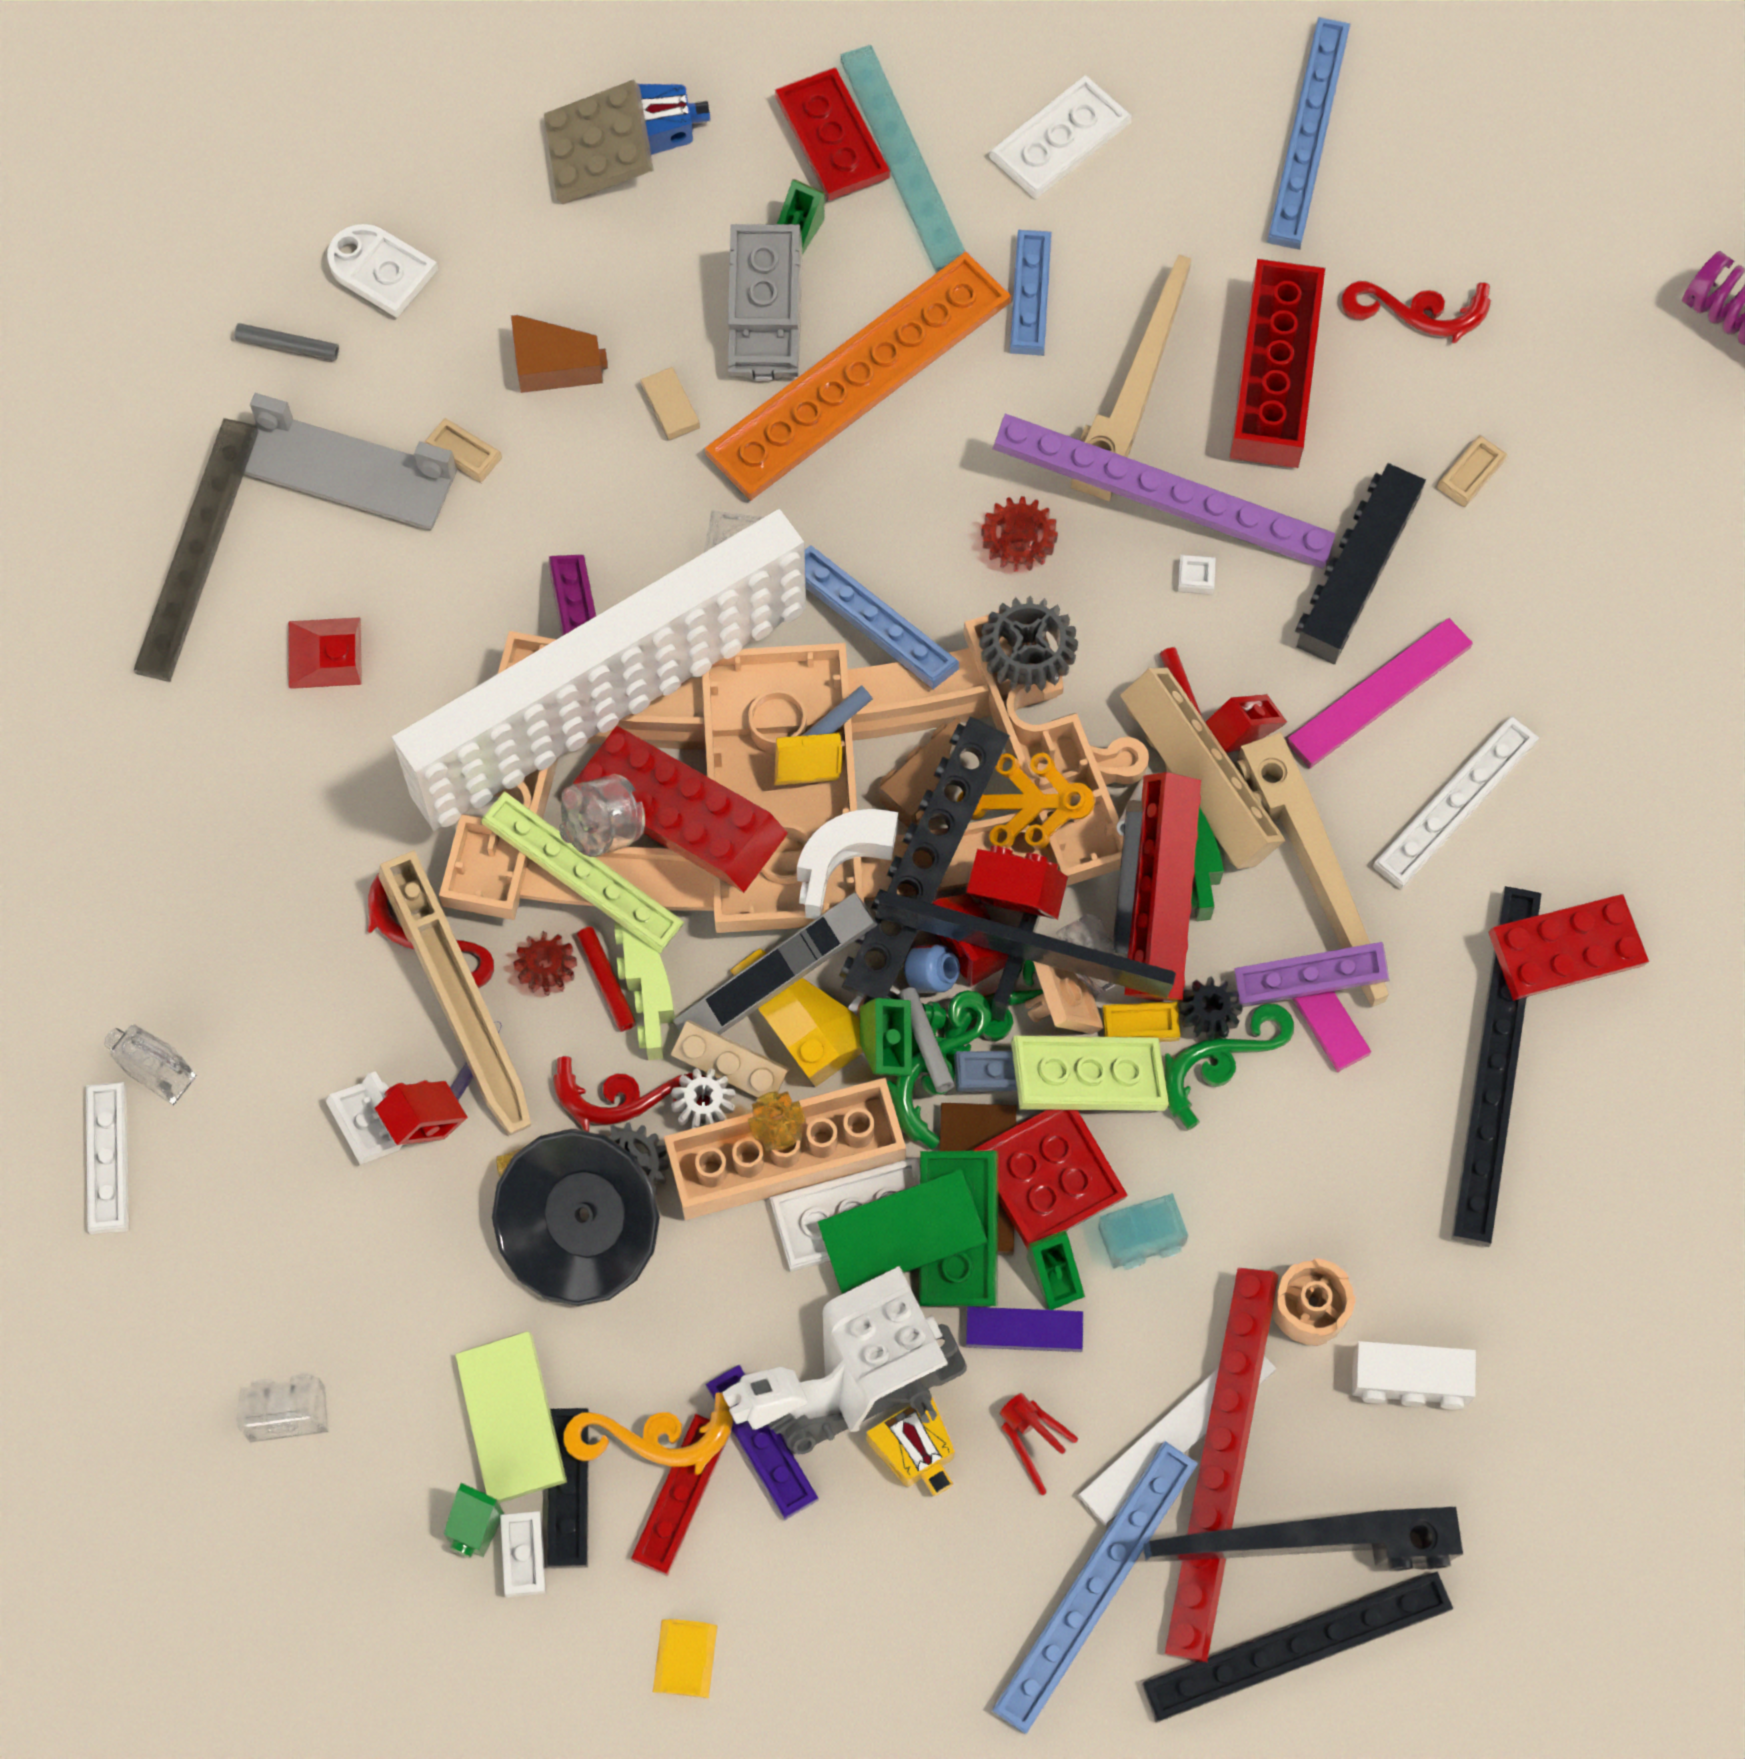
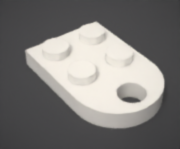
[327,224,438,318]

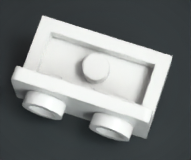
[326,1071,402,1165]

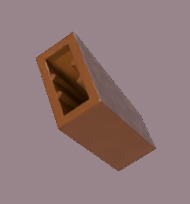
[511,315,608,393]

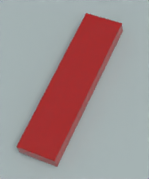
[631,1413,732,1576]

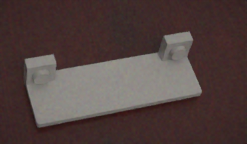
[236,393,457,530]

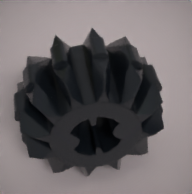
[1178,976,1243,1041]

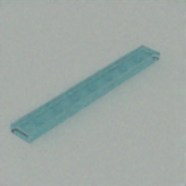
[840,45,965,273]

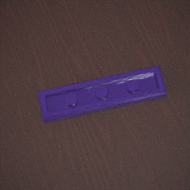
[706,1365,819,1520]

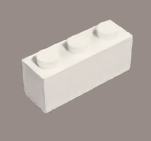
[1352,1341,1476,1410]

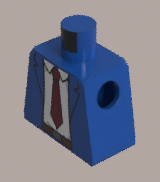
[638,84,711,155]

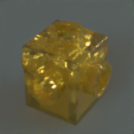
[747,1091,806,1152]

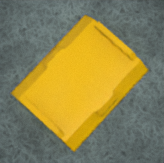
[774,733,842,786]
[652,1619,718,1698]

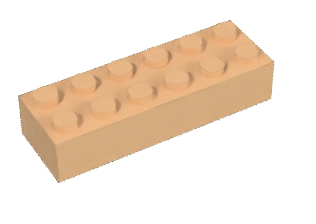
[664,1078,906,1220]

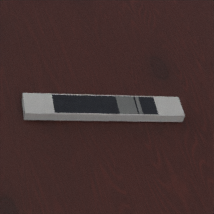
[673,892,877,1035]

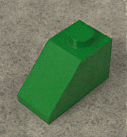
[860,998,912,1076]
[444,1483,505,1558]

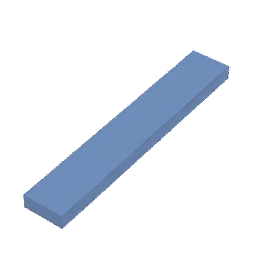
[805,545,959,689]

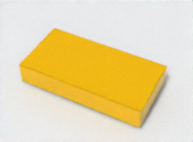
[1102,1002,1180,1042]

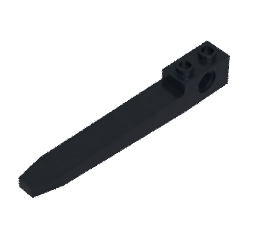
[1143,1506,1463,1571]

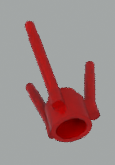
[999,1393,1078,1495]

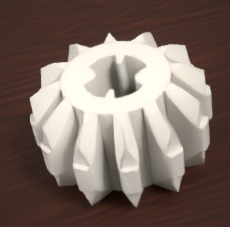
[671,1068,735,1129]

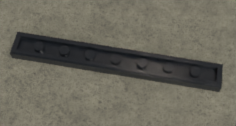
[876,891,1176,998]
[1142,1571,1454,1723]

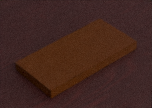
[940,1102,1017,1255]

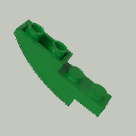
[1191,807,1224,921]

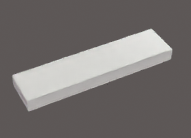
[86,1082,129,1234]

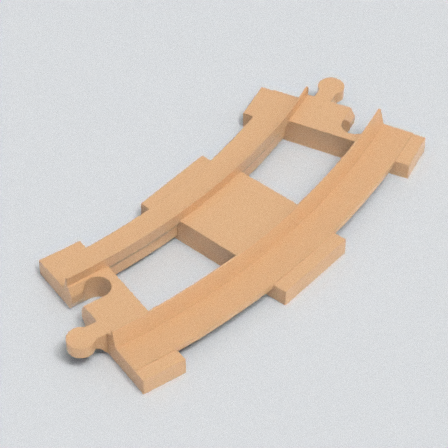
[439,603,1149,933]

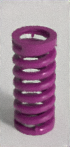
[1682,250,1745,345]

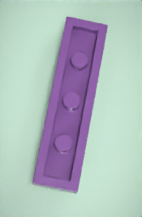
[1234,942,1390,1007]

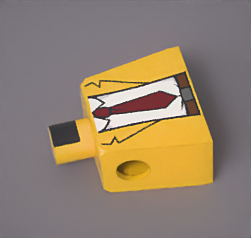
[866,1397,955,1497]

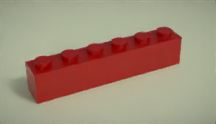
[1124,772,1201,1001]

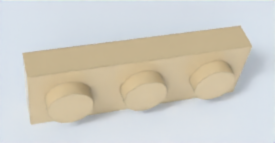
[671,1020,789,1104]

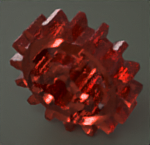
[981,496,1058,572]

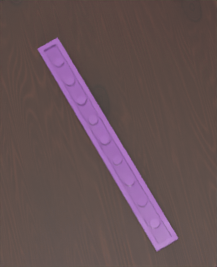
[992,413,1336,569]

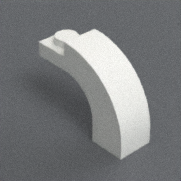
[797,809,898,919]

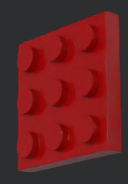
[972,1110,1128,1250]

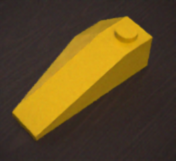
[730,948,863,1087]

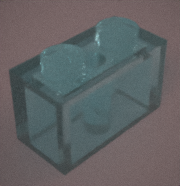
[1098,1193,1189,1270]

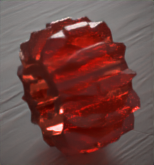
[513,931,578,996]

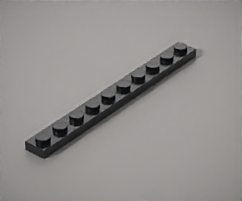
[1451,886,1542,1247]

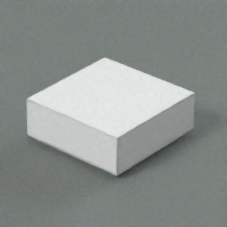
[1178,555,1216,595]

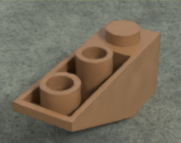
[879,717,961,828]

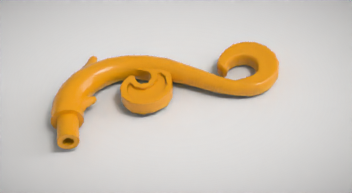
[564,1393,734,1474]

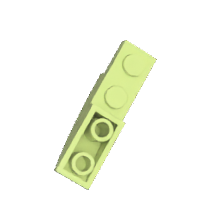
[614,922,675,1060]

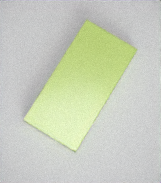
[1011,1036,1169,1111]
[455,1331,567,1503]

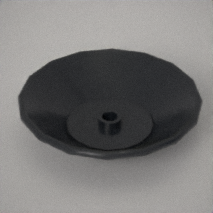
[491,1129,660,1306]

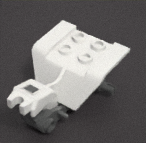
[722,1267,967,1454]

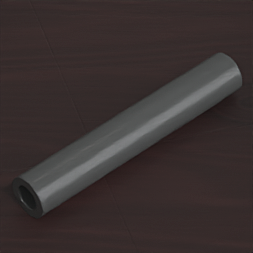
[235,323,339,361]

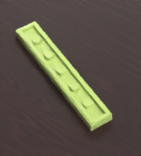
[481,791,684,953]

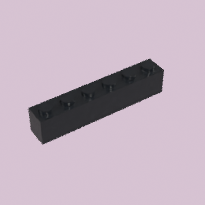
[1295,463,1426,665]

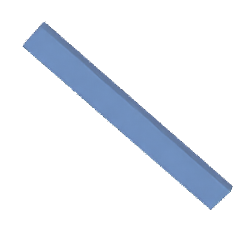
[1267,17,1350,250]
[991,1441,1198,1734]

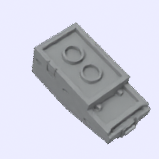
[728,224,802,381]

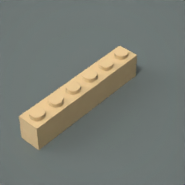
[1120,668,1286,869]

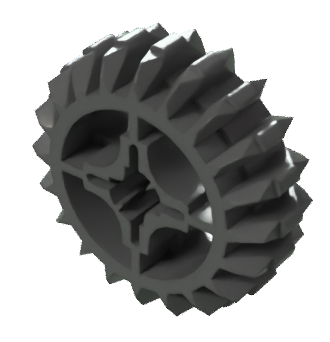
[979,595,1078,693]

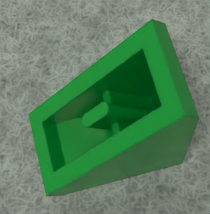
[776,179,825,255]
[1026,1230,1085,1310]

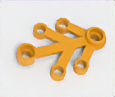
[957,753,1095,849]

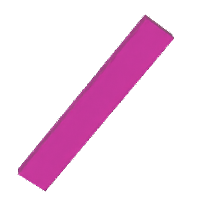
[1286,618,1473,769]

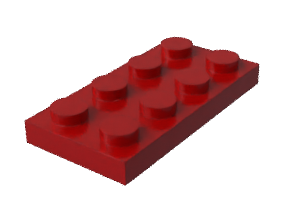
[775,67,890,201]
[1488,894,1649,1001]

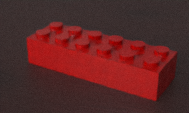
[1229,259,1326,468]
[573,725,788,893]

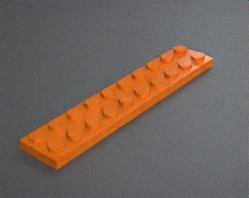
[705,251,1011,501]

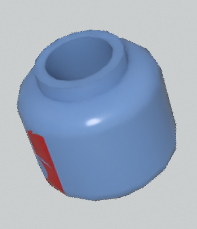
[904,944,960,993]

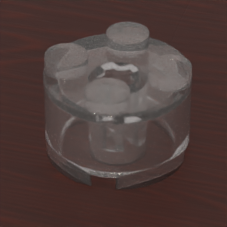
[559,774,645,857]

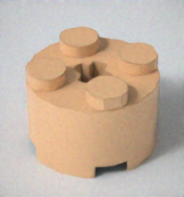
[1272,1258,1356,1346]

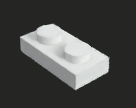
[500,1511,546,1597]

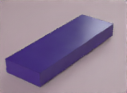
[966,1306,1083,1352]

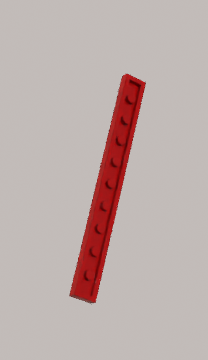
[1165,1268,1279,1663]

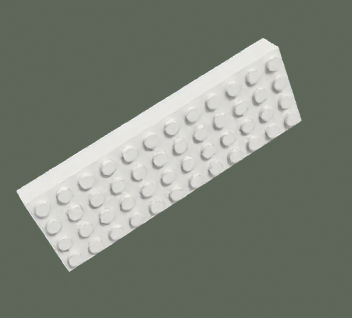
[392,508,806,831]

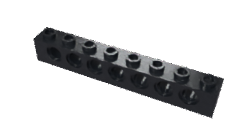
[838,716,1010,1001]

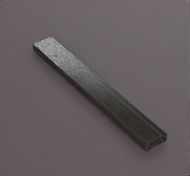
[134,418,259,682]

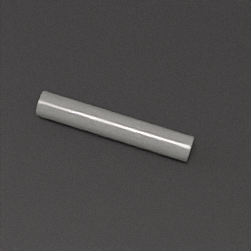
[898,987,954,1093]

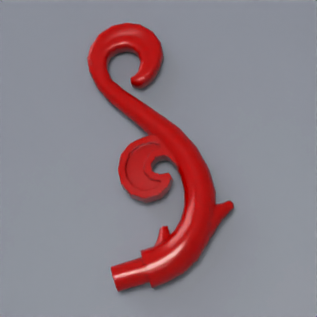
[1341,281,1491,343]
[367,873,494,988]
[553,1056,710,1132]

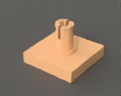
[1025,961,1104,1034]

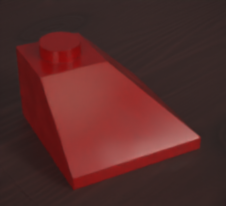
[289,617,362,689]

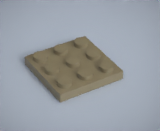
[544,79,654,204]

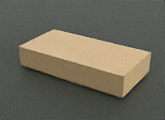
[641,367,700,441]
[424,418,502,483]
[1437,435,1508,507]

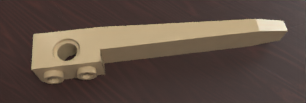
[1070,254,1191,502]
[1235,732,1389,1007]
[378,850,531,1136]

